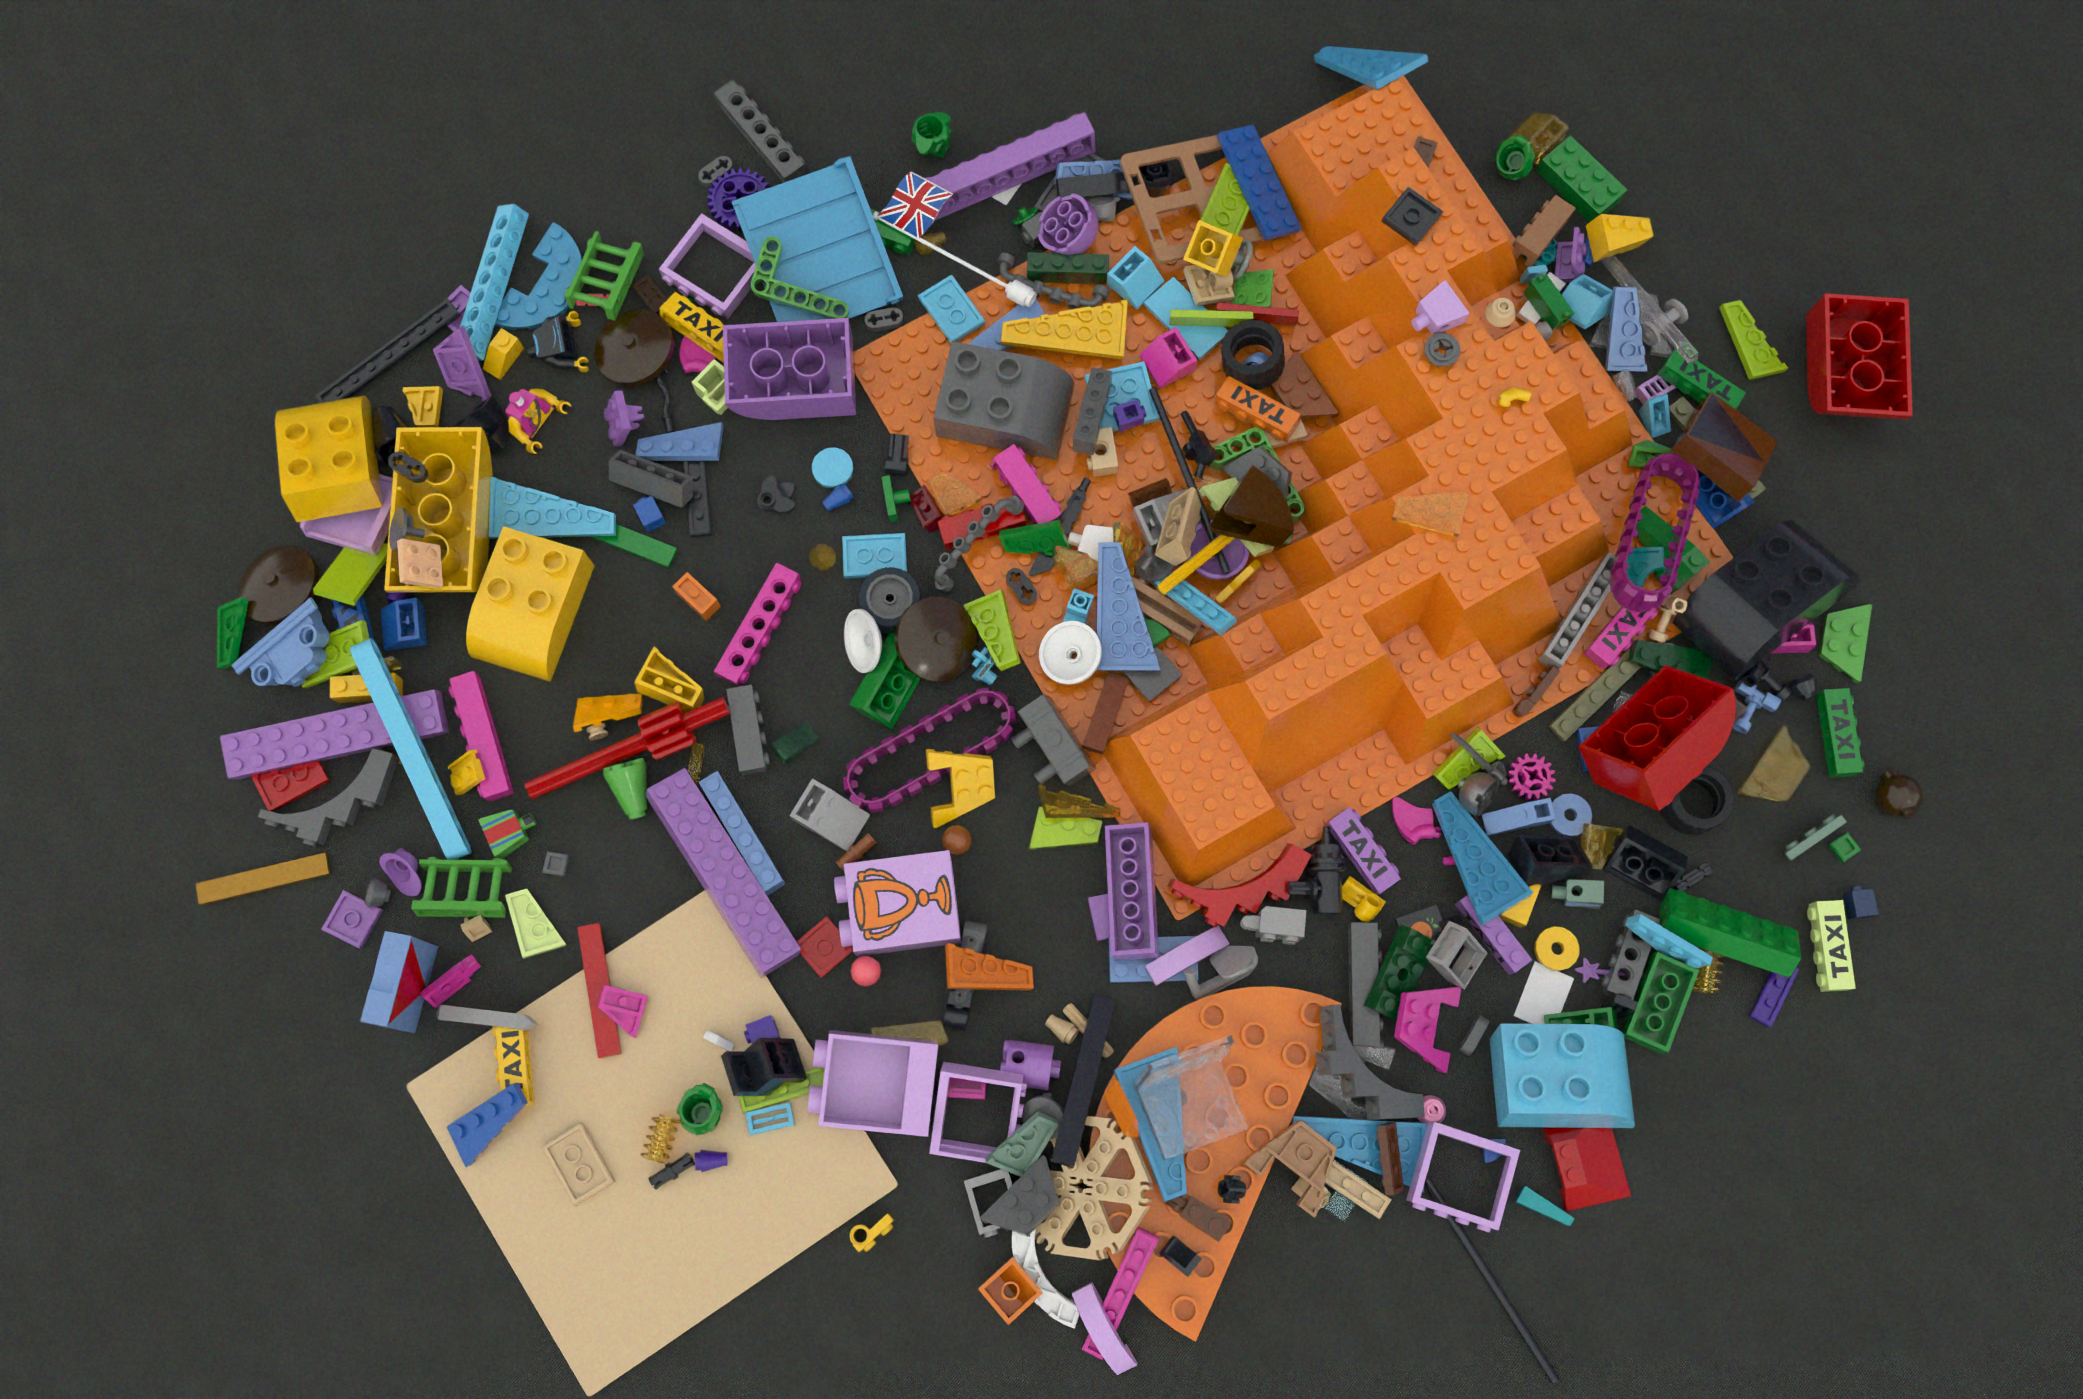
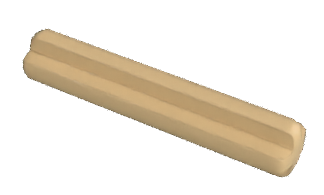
[1063,1003,1114,1058]

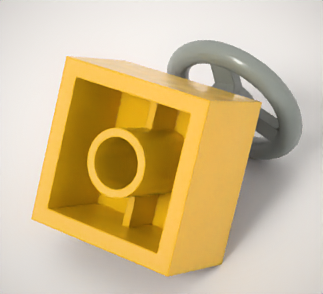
[1183,220,1253,280]

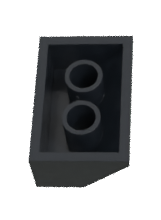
[1604,825,1688,901]

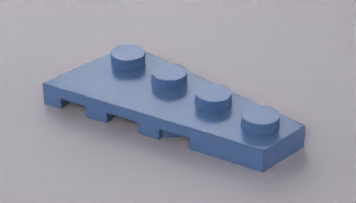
[969,299,1045,351]
[636,422,723,461]

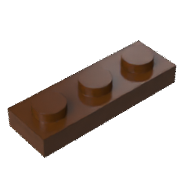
[1376,1122,1404,1195]

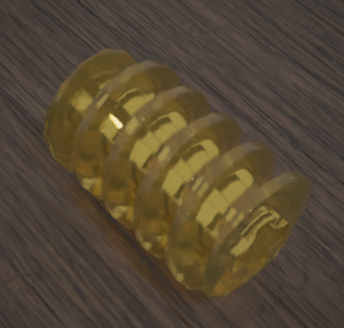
[1692,947,1725,994]
[640,1113,680,1164]

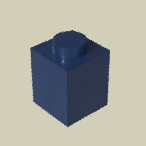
[1843,886,1879,920]

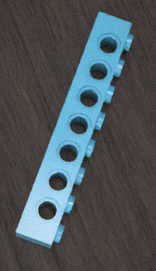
[460,204,529,361]

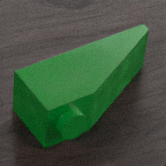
[1544,1007,1618,1029]

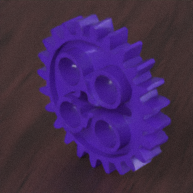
[707,167,770,231]

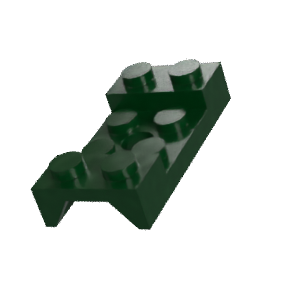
[1364,924,1436,1022]

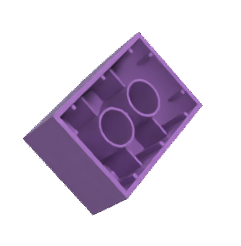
[723,318,856,420]

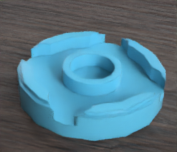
[812,447,853,489]

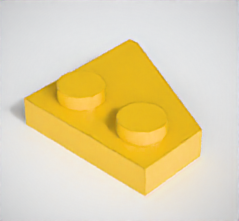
[403,386,443,427]

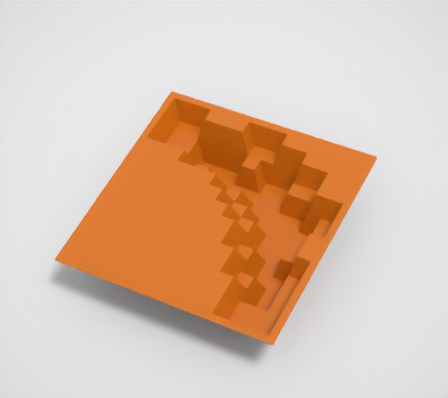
[854,75,1733,921]

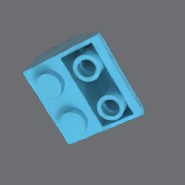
[1107,246,1164,309]
[1562,274,1613,329]

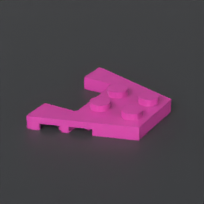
[1394,987,1461,1073]

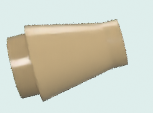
[1045,1014,1079,1045]

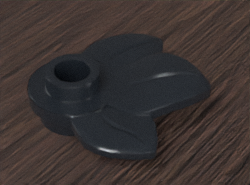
[757,475,796,513]

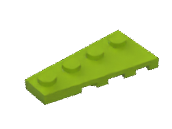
[1719,300,1788,380]
[963,589,1021,671]

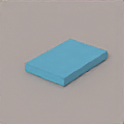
[918,275,985,344]
[842,533,907,578]

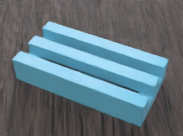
[746,1102,795,1135]

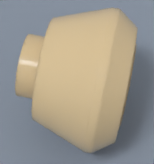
[1485,298,1516,327]

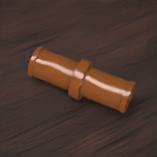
[836,833,877,872]

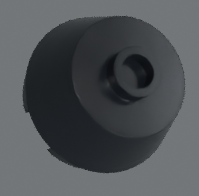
[1134,161,1174,197]

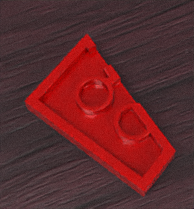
[251,761,330,812]

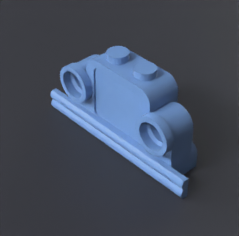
[232,597,329,687]

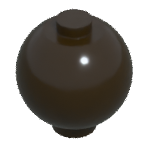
[1876,770,1923,819]

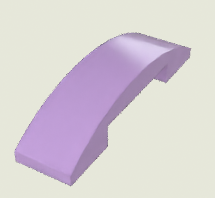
[1145,925,1229,986]
[1072,1282,1138,1375]

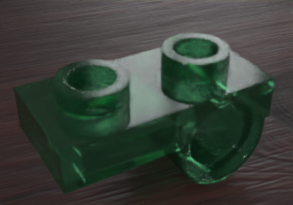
[771,721,819,765]

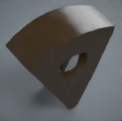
[1209,465,1294,547]

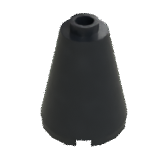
[374,406,407,464]

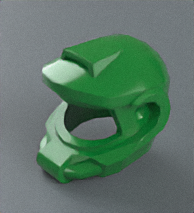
[1493,134,1535,181]
[676,1083,723,1135]

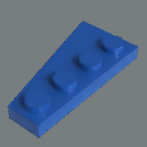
[447,1083,528,1167]

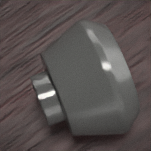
[364,878,391,908]

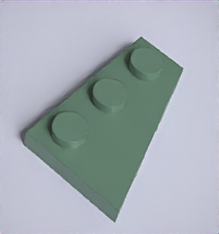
[1784,814,1847,860]
[985,1112,1059,1177]

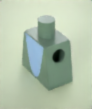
[1551,880,1604,909]

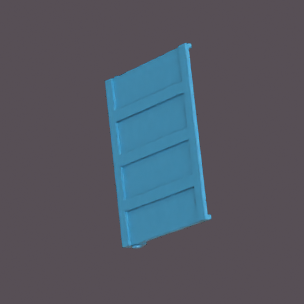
[732,156,903,322]

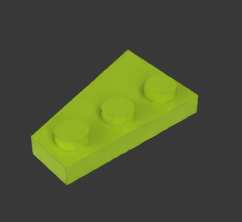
[1432,727,1505,790]
[1029,807,1102,850]

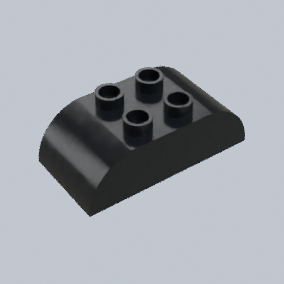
[1672,519,1860,680]

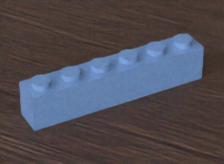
[699,771,786,896]

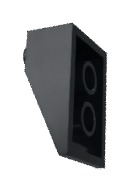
[1509,835,1593,884]

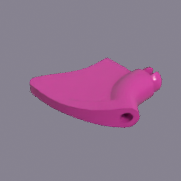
[680,336,716,373]
[1392,797,1441,845]

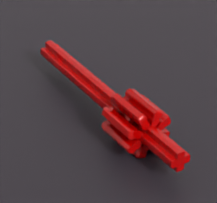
[524,697,731,799]

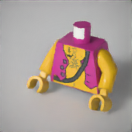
[505,389,571,454]

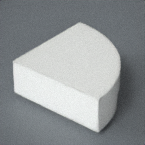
[703,1030,735,1051]

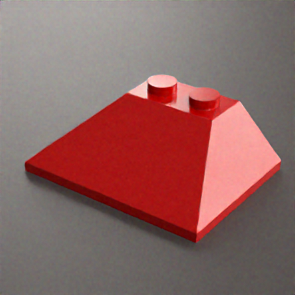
[1542,1127,1631,1211]

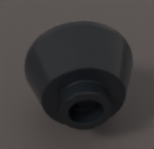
[1788,674,1817,700]

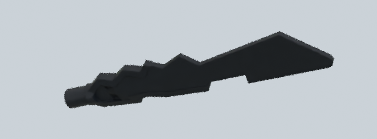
[1029,478,1091,576]

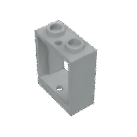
[1426,921,1487,990]
[964,1169,1013,1238]

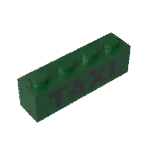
[1027,252,1109,284]

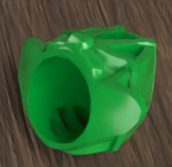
[912,112,951,158]

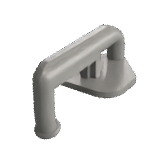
[1183,946,1258,1000]

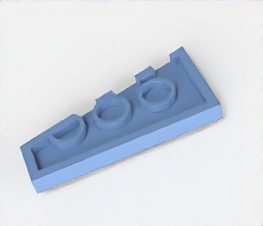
[1054,160,1132,200]
[1605,287,1648,371]

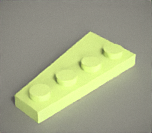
[1199,477,1275,557]

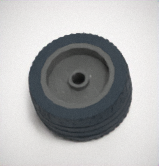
[858,567,922,634]

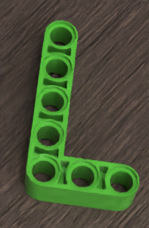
[751,236,849,319]
[1210,428,1304,523]

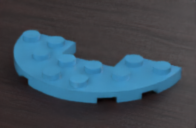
[495,222,582,330]

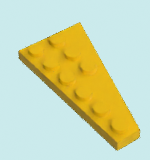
[1000,299,1128,359]

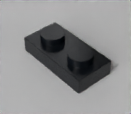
[1601,993,1638,1019]

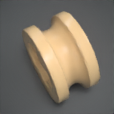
[586,723,608,741]

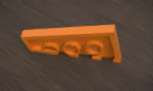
[945,943,1034,990]

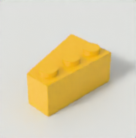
[1586,214,1653,262]
[634,647,705,713]

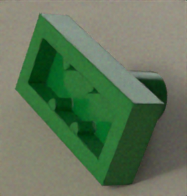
[881,475,911,522]

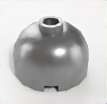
[1458,772,1500,816]

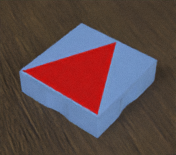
[360,931,438,1033]

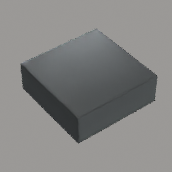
[542,851,570,877]

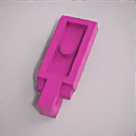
[420,954,481,1008]

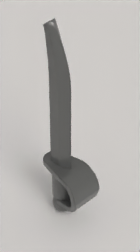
[1450,733,1508,785]

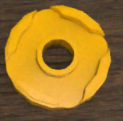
[1534,926,1579,971]

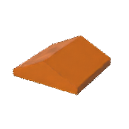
[1105,1080,1139,1138]

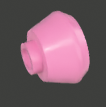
[1418,1095,1446,1126]

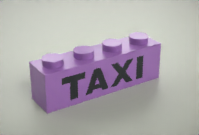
[1324,807,1401,895]
[1455,895,1532,975]

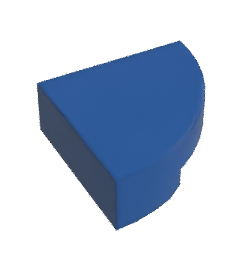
[1482,1139,1506,1163]

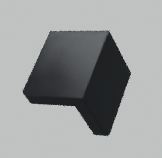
[1159,1236,1202,1277]

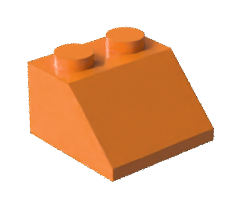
[978,1257,1043,1325]

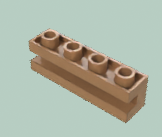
[1512,195,1576,267]
[1131,576,1203,646]

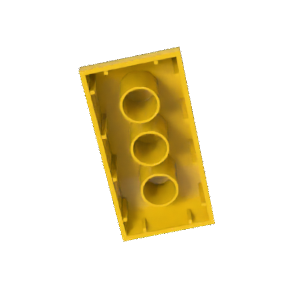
[384,427,493,593]

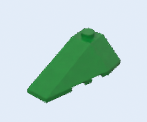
[1635,506,1710,594]

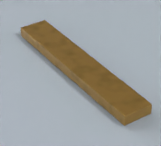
[196,853,331,905]

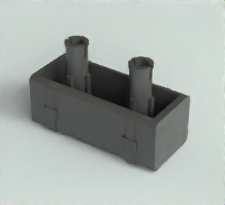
[1011,694,1096,786]

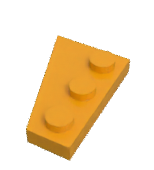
[573,693,643,732]

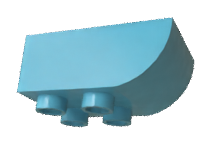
[1489,1024,1635,1128]

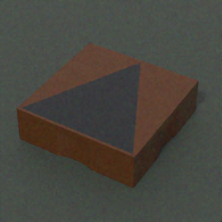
[1671,391,1778,502]

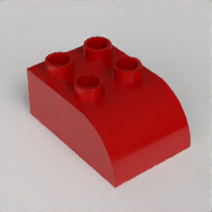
[1806,293,1913,420]
[1578,665,1736,811]

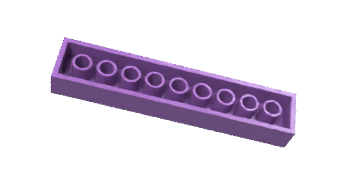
[925,112,1096,221]
[220,689,450,780]
[646,768,801,978]

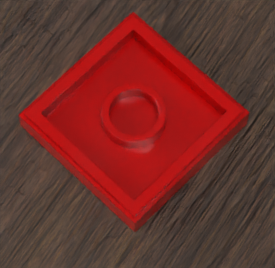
[797,916,853,978]

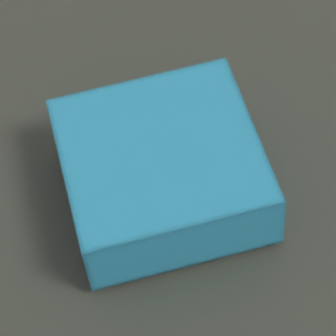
[1520,264,1548,284]

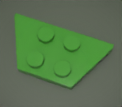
[1818,604,1872,683]

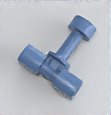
[1732,679,1781,734]

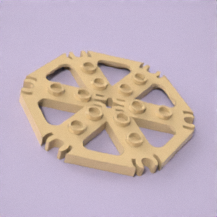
[1014,1116,1153,1260]

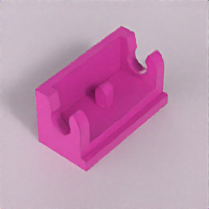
[948,1077,986,1100]

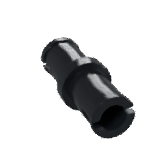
[648,1152,695,1190]

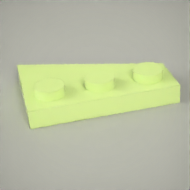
[505,889,567,959]

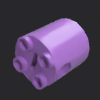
[1000,1039,1061,1091]

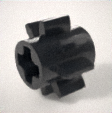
[1218,1175,1246,1204]

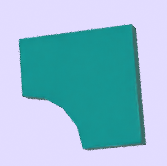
[1626,546,1665,588]

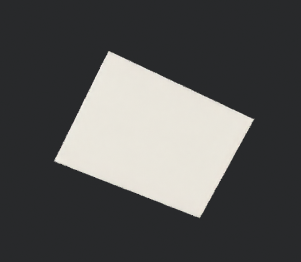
[1514,961,1574,1024]

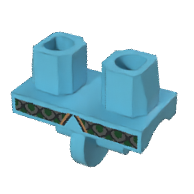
[971,647,997,685]

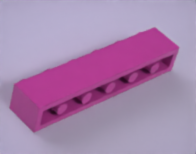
[449,671,514,802]

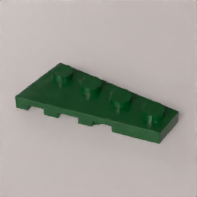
[1628,640,1712,679]

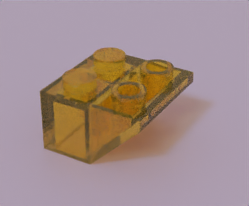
[1508,112,1569,165]
[1053,546,1098,591]

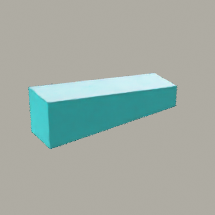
[1513,1186,1575,1226]

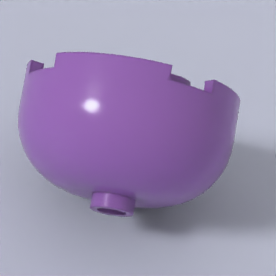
[1038,193,1099,255]

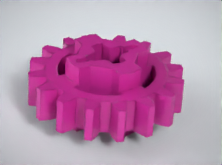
[1507,754,1556,801]

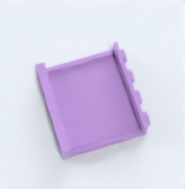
[300,474,393,556]

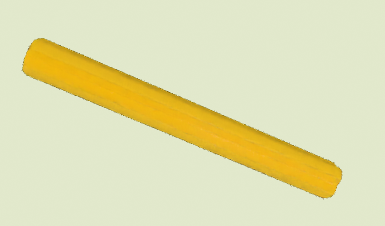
[1157,534,1235,594]

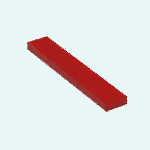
[577,923,622,1059]

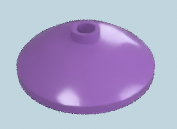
[1188,520,1249,580]

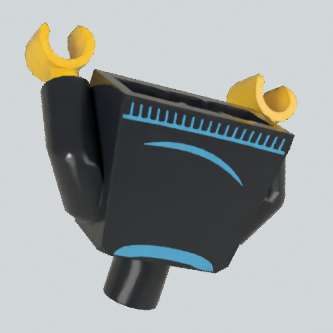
[527,311,589,372]

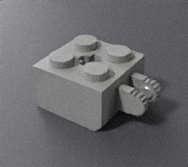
[1240,906,1306,945]

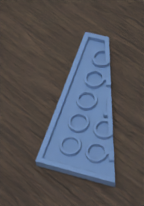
[1097,542,1161,671]

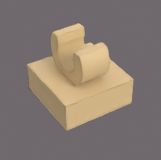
[461,914,492,942]

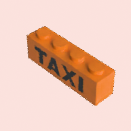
[1215,376,1301,443]

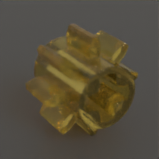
[810,544,836,571]

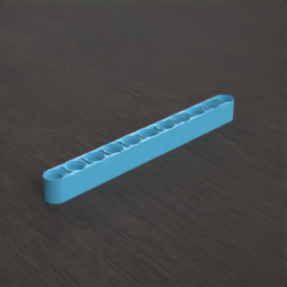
[350,638,472,860]

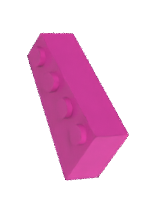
[989,444,1062,524]

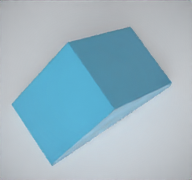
[1638,393,1671,438]

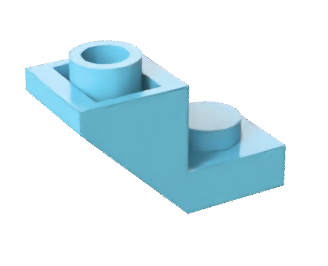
[1063,588,1094,624]

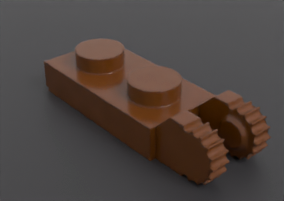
[1513,666,1560,717]
[1165,1194,1231,1242]

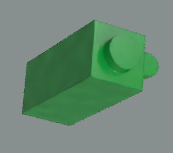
[1523,274,1575,331]

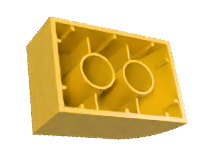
[275,396,383,522]
[466,526,594,682]

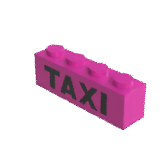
[1583,586,1659,670]

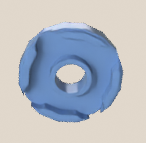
[1549,793,1592,836]

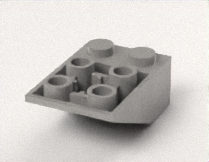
[1132,489,1202,549]
[790,779,870,852]

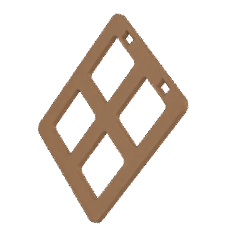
[1120,135,1264,263]

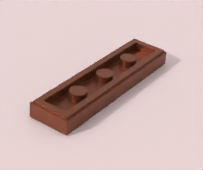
[1082,671,1129,755]

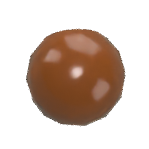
[942,825,972,855]

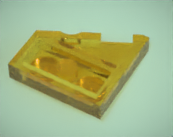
[1113,522,1143,577]

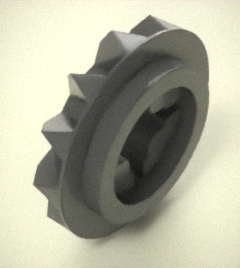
[1424,333,1460,367]

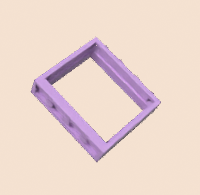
[659,213,756,319]
[929,1062,1027,1163]
[1406,1121,1520,1233]

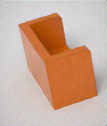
[672,572,721,621]

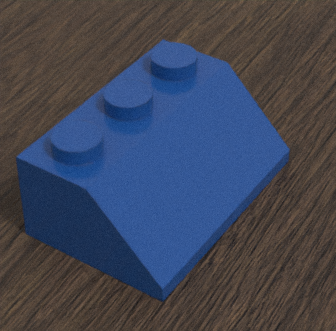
[1695,469,1755,529]

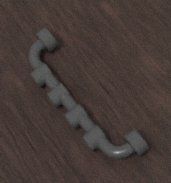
[997,253,1110,309]
[935,496,1024,593]

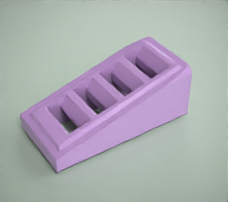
[1633,375,1677,404]

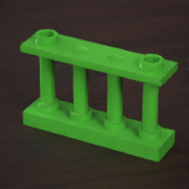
[565,231,644,321]
[411,857,512,918]

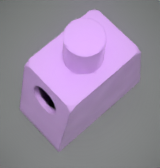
[1411,280,1470,335]

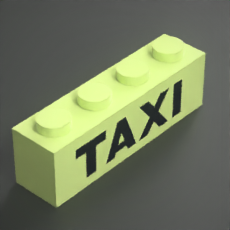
[1807,900,1856,992]

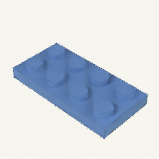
[1109,936,1198,983]

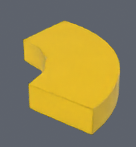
[1215,559,1261,603]

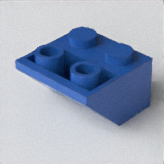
[381,598,427,651]

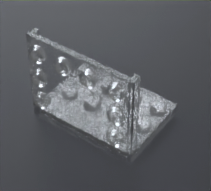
[1133,1035,1249,1161]

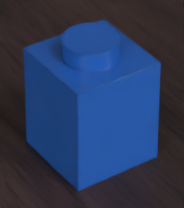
[633,496,666,532]

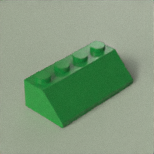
[849,632,920,730]

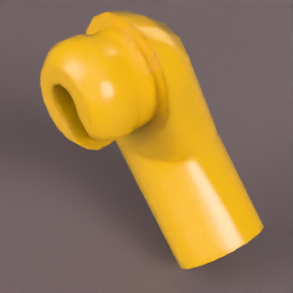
[1498,387,1531,407]

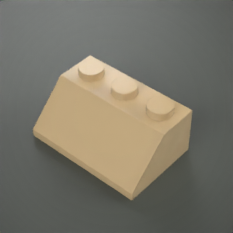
[1155,487,1201,566]

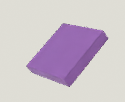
[321,890,383,949]
[1088,894,1110,941]

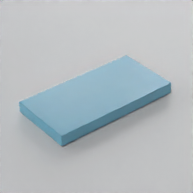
[1143,277,1228,361]

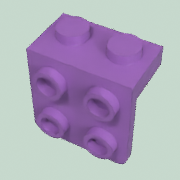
[1555,227,1587,282]

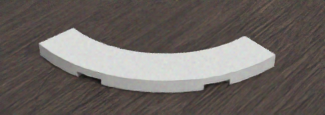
[1012,1229,1079,1329]

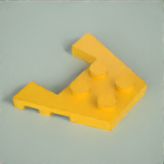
[926,749,995,828]

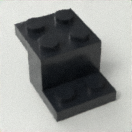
[721,1038,807,1096]

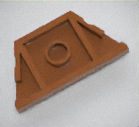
[1271,351,1338,419]

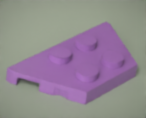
[433,326,491,401]

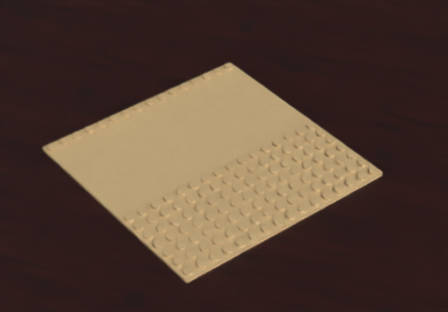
[407,890,898,1396]

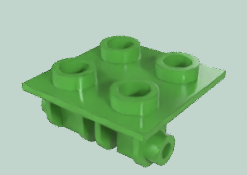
[1232,269,1274,307]

